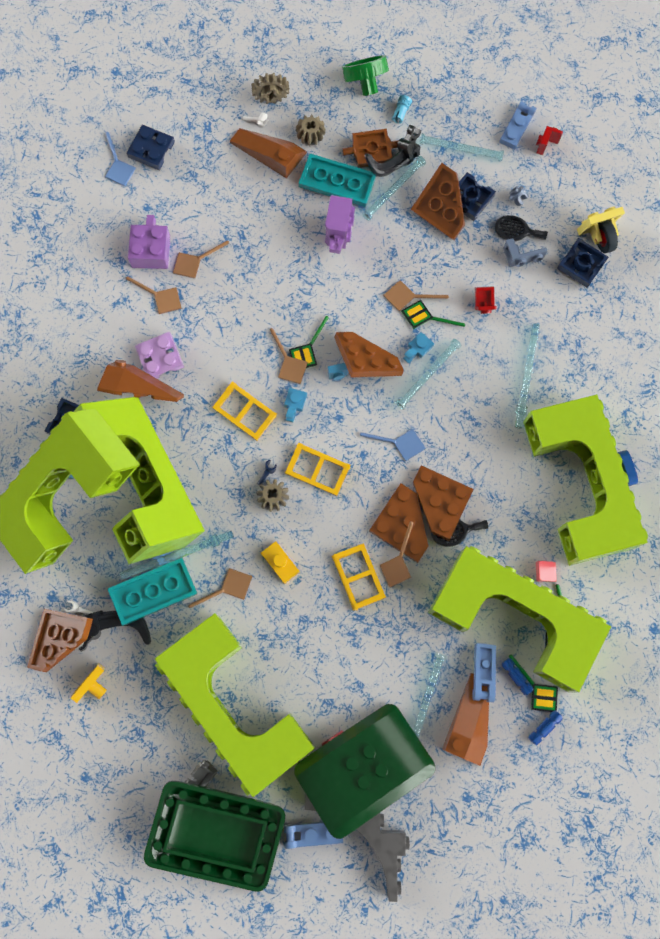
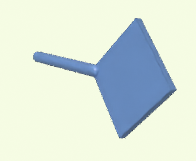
[105,132,136,186]
[360,429,426,461]

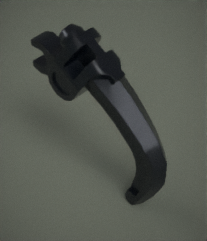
[364,125,422,177]
[79,610,151,652]

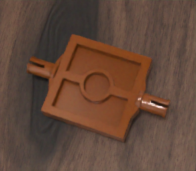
[342,128,399,168]

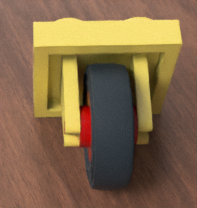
[577,206,625,254]

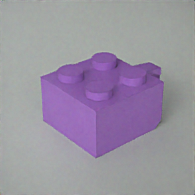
[325,195,355,254]
[128,215,170,269]

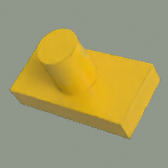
[261,541,300,584]
[71,663,107,703]

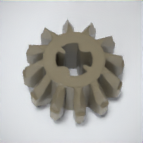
[296,114,326,147]
[256,479,289,512]

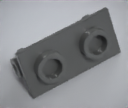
[185,760,218,787]

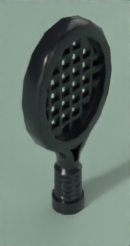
[495,215,548,241]
[432,520,488,547]

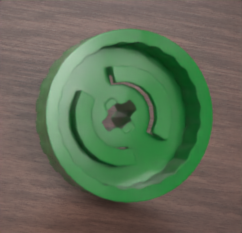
[342,55,389,96]

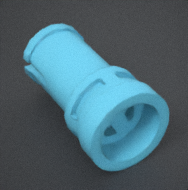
[392,95,412,124]

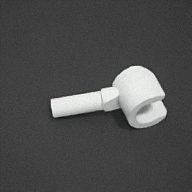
[243,112,269,127]
[64,600,93,614]

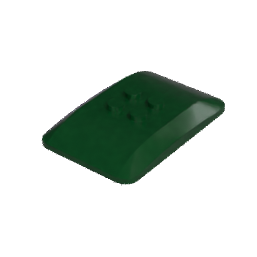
[294,704,436,839]
[144,780,286,892]

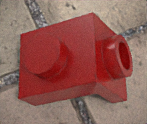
[536,126,563,155]
[475,286,497,314]

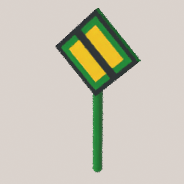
[401,300,465,329]
[289,316,329,368]
[509,654,558,712]

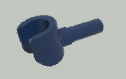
[257,460,277,485]

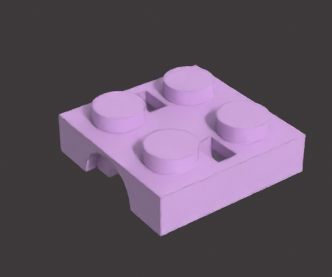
[135,332,184,378]

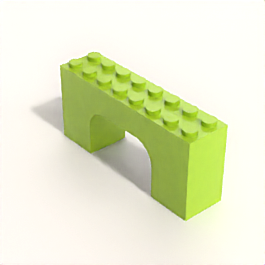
[523,394,648,566]
[74,397,205,564]
[0,409,140,574]
[428,546,612,693]
[155,613,315,797]

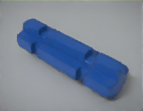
[502,658,533,695]
[529,710,563,745]

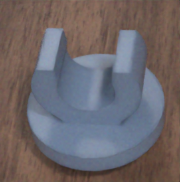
[509,186,529,206]

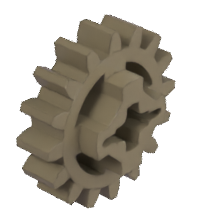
[251,73,290,104]

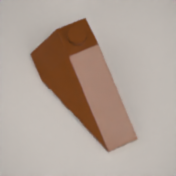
[230,128,307,179]
[97,360,184,402]
[442,673,489,766]

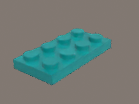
[298,153,377,207]
[107,558,198,626]

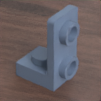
[503,238,547,267]

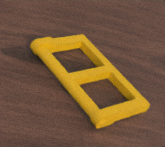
[212,381,277,441]
[285,443,351,496]
[331,543,386,611]

